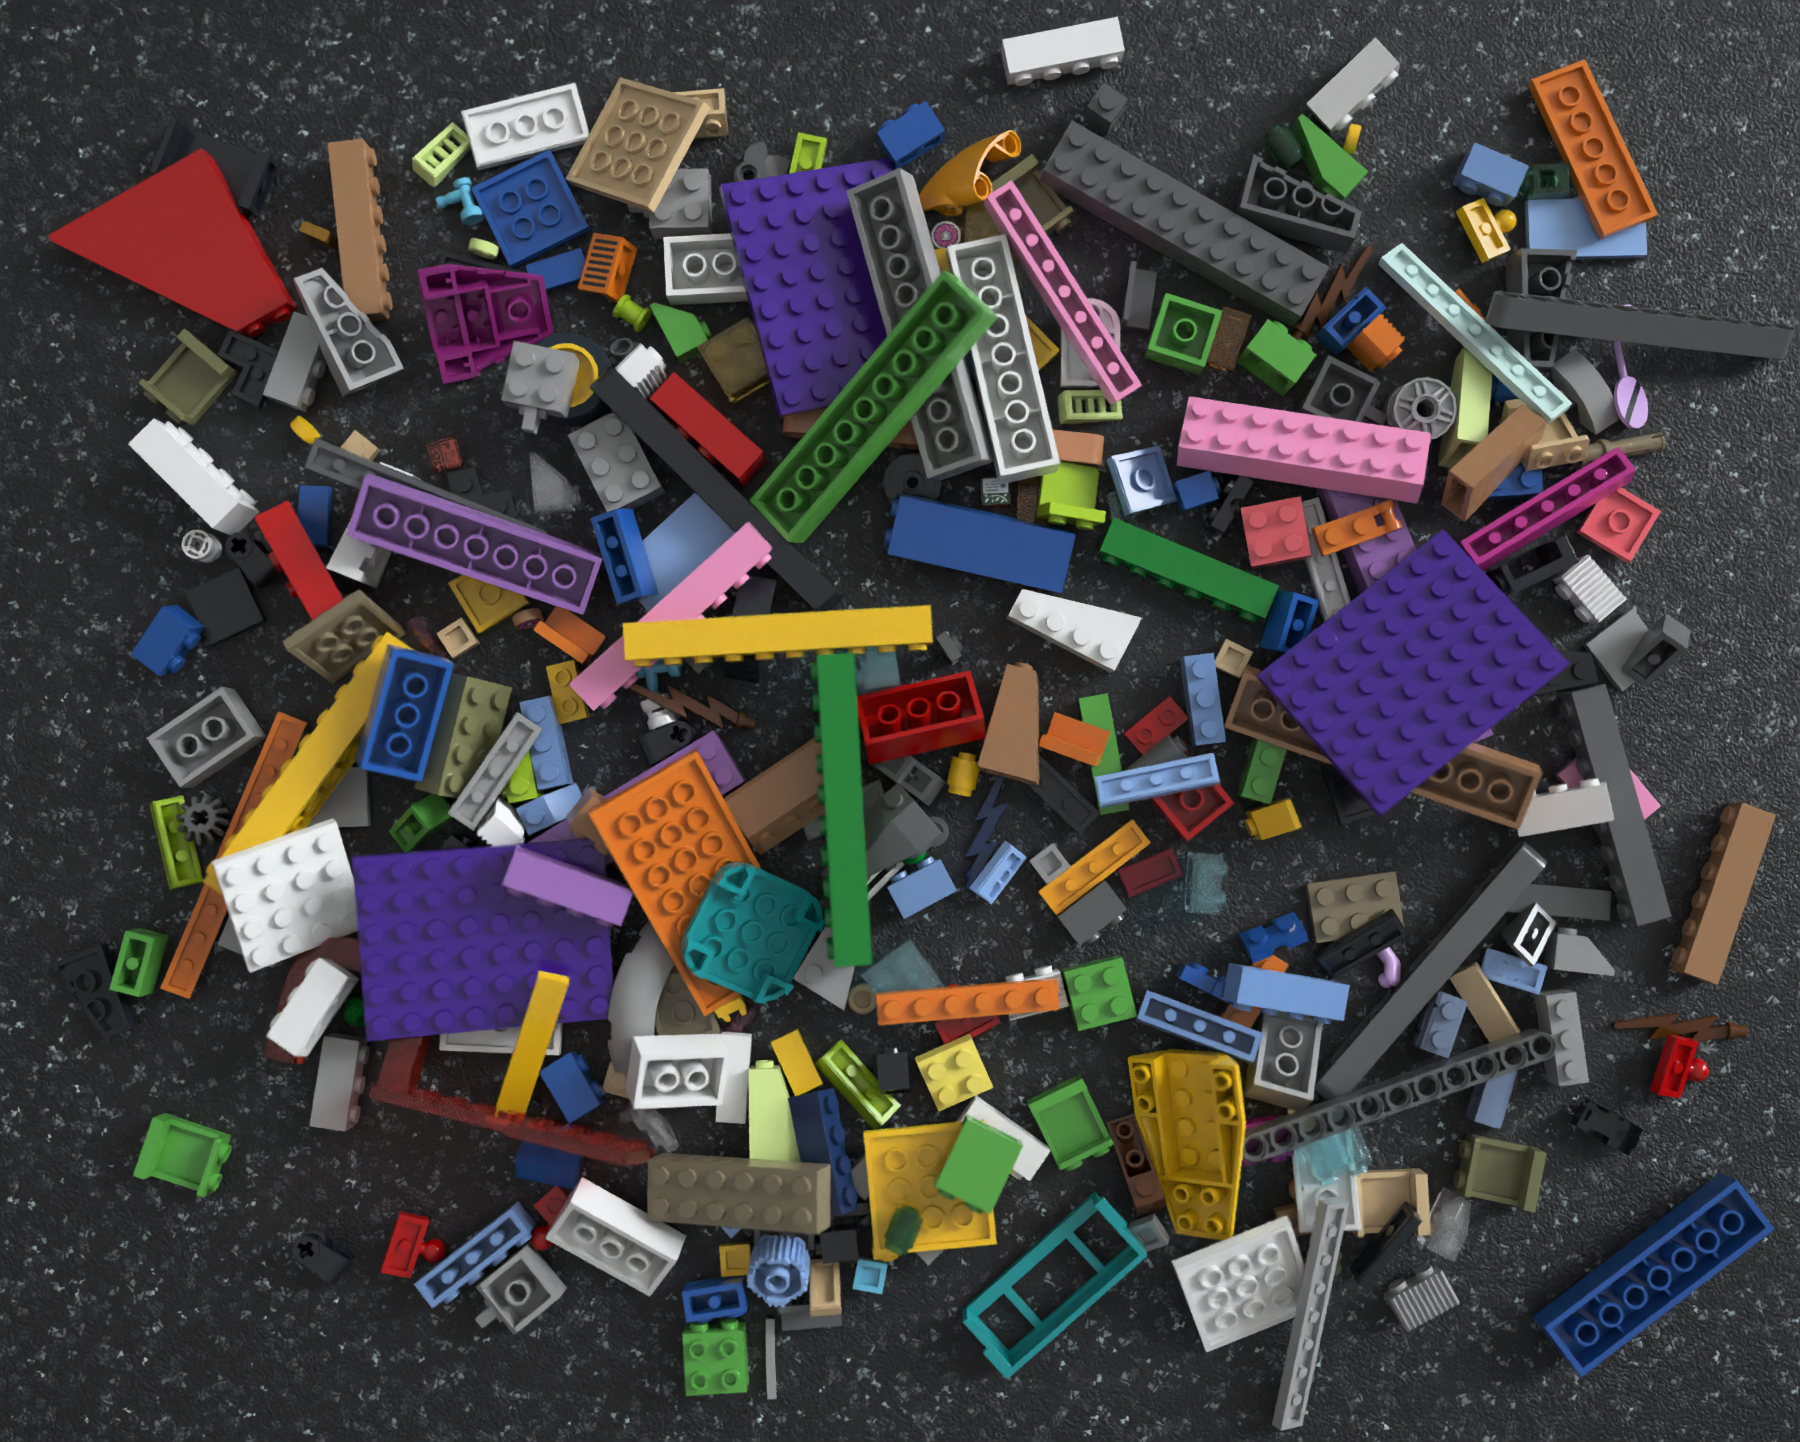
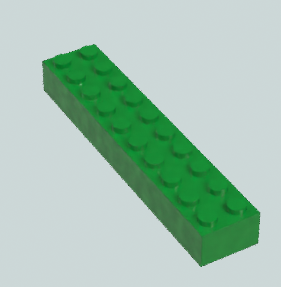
[811,653,872,967]

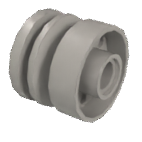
[1382,377,1457,441]

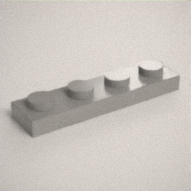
[448,712,544,831]

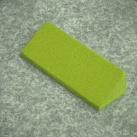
[150,796,203,890]
[815,1039,901,1129]

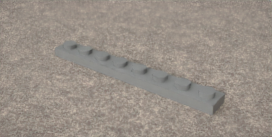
[1272,1197,1349,1431]

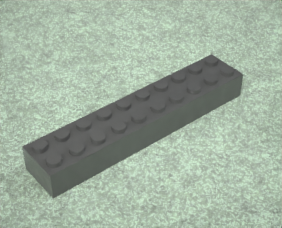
[1040,121,1329,328]

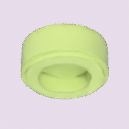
[468,238,499,260]

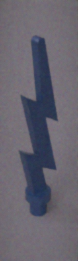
[964,776,1008,890]

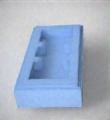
[970,841,1027,904]
[1481,947,1548,995]

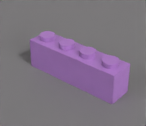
[502,846,633,927]

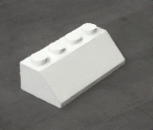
[545,1177,686,1296]

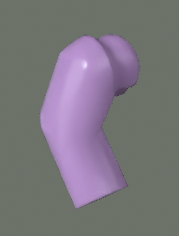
[1377,947,1401,989]

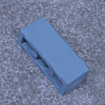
[1180,653,1226,746]
[519,696,574,790]

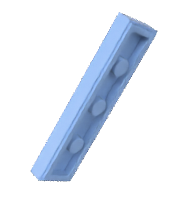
[1094,753,1220,808]

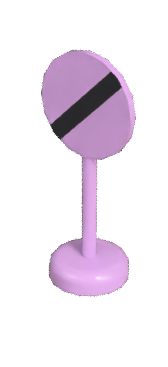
[1612,305,1648,429]

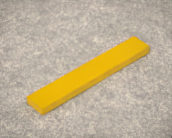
[491,971,569,1128]

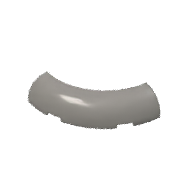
[608,921,674,1075]

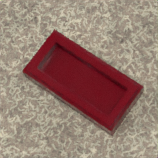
[1116,848,1183,898]

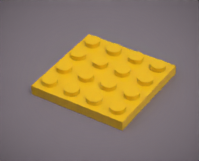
[864,1120,997,1256]

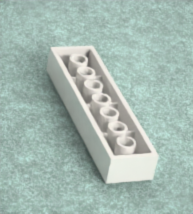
[947,234,1060,485]

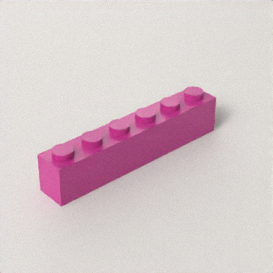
[1459,447,1636,571]

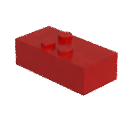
[650,372,767,488]
[254,501,343,621]
[857,671,986,765]

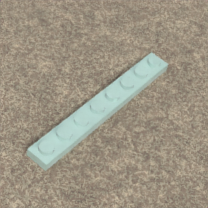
[1378,243,1572,425]

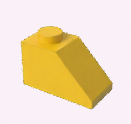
[1244,799,1302,840]

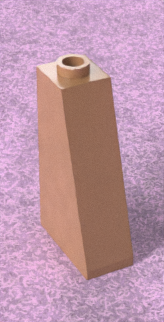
[1441,404,1547,522]
[977,662,1039,786]

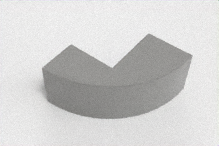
[1551,349,1620,435]

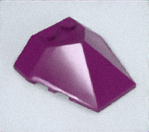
[417,264,554,384]

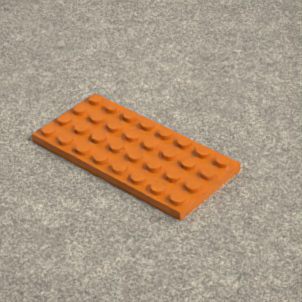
[587,749,807,1016]

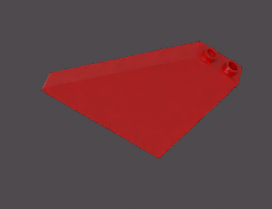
[48,148,297,337]

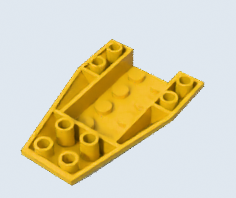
[1128,1049,1246,1241]

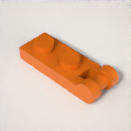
[1311,500,1403,557]

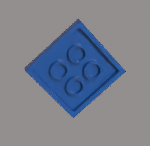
[471,149,590,268]

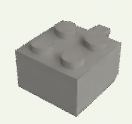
[628,169,712,239]
[501,341,580,434]
[475,1241,567,1334]

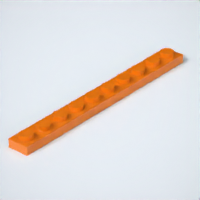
[160,711,308,999]

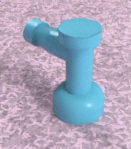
[436,178,485,225]
[637,660,682,694]

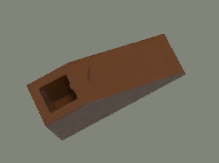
[1106,1113,1166,1217]

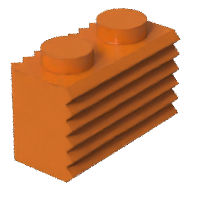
[1347,314,1405,372]

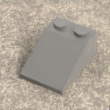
[1244,1011,1323,1111]

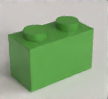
[1235,739,1287,805]
[110,928,169,997]

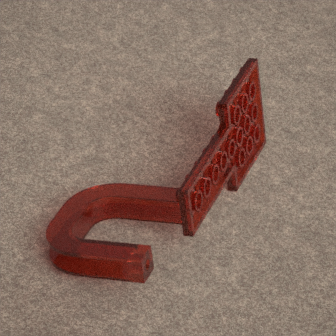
[263,937,655,1166]

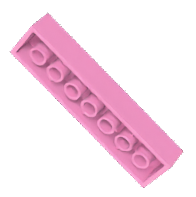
[1177,396,1431,503]

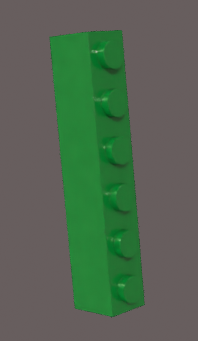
[1097,517,1279,623]

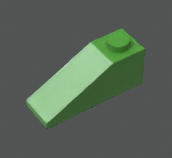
[1292,114,1368,201]

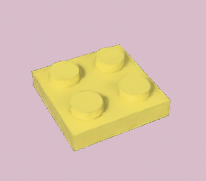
[915,1034,993,1111]

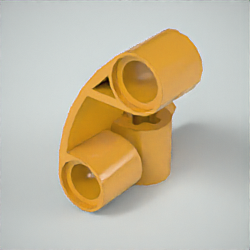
[919,130,1021,216]

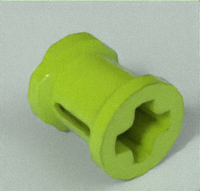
[613,294,652,332]

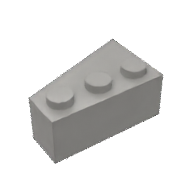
[793,926,855,1010]

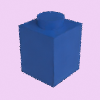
[1173,470,1221,514]

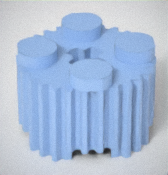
[747,1235,811,1308]

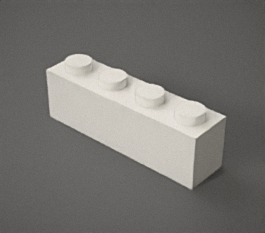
[1001,17,1125,86]

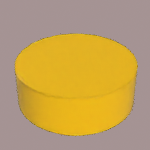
[1343,124,1361,156]
[290,416,320,445]

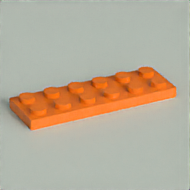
[1528,59,1658,240]

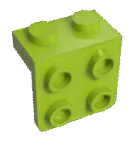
[1036,461,1106,530]

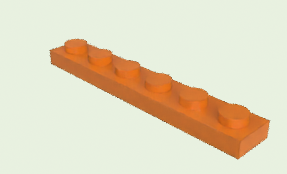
[875,978,1059,1025]

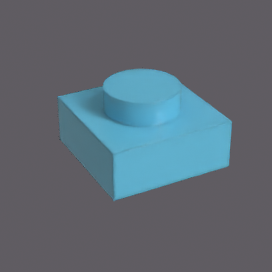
[853,1256,888,1294]

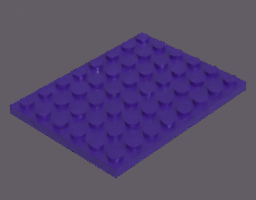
[719,158,893,418]
[1257,529,1570,817]
[352,838,614,1041]

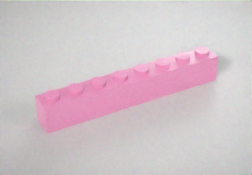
[983,180,1142,406]
[569,521,773,711]

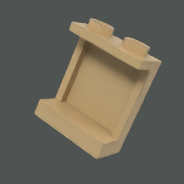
[1500,390,1590,471]
[1351,1168,1431,1238]

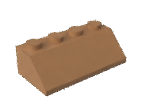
[723,738,825,855]

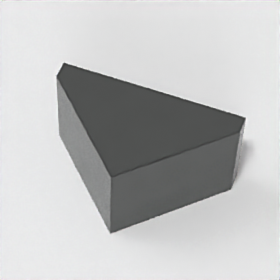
[1500,903,1556,967]

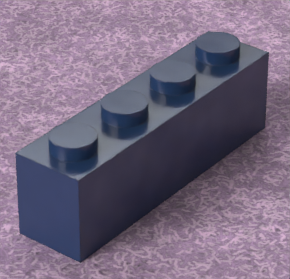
[788,1088,858,1216]

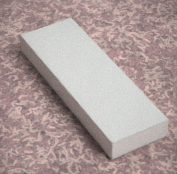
[716,1032,752,1124]

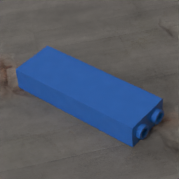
[884,493,1076,593]

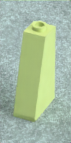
[1438,347,1493,468]
[748,1060,801,1162]

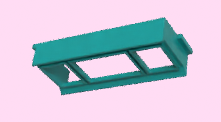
[962,1191,1148,1379]

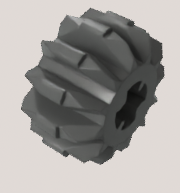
[176,795,230,846]

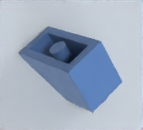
[516,783,582,836]

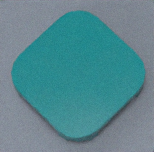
[680,862,825,1004]

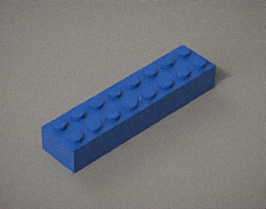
[1532,1173,1774,1377]

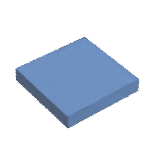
[1107,445,1178,516]

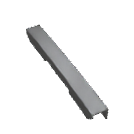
[766,1317,777,1400]

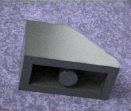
[1622,614,1691,687]

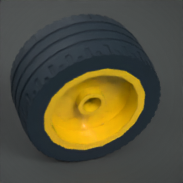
[537,333,613,427]

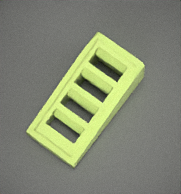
[412,122,471,188]
[1058,390,1123,424]

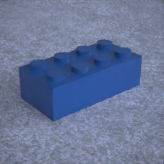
[355,644,454,781]

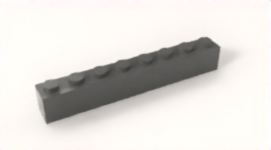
[1559,684,1672,926]

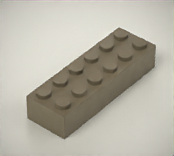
[647,1153,831,1234]

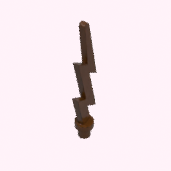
[1291,245,1372,340]
[630,684,756,730]
[1612,1013,1748,1042]

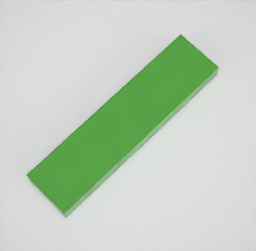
[1078,693,1129,815]

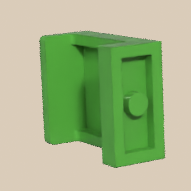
[1026,1074,1114,1171]
[133,1113,232,1198]
[934,1114,1023,1214]

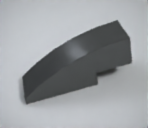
[859,737,946,806]

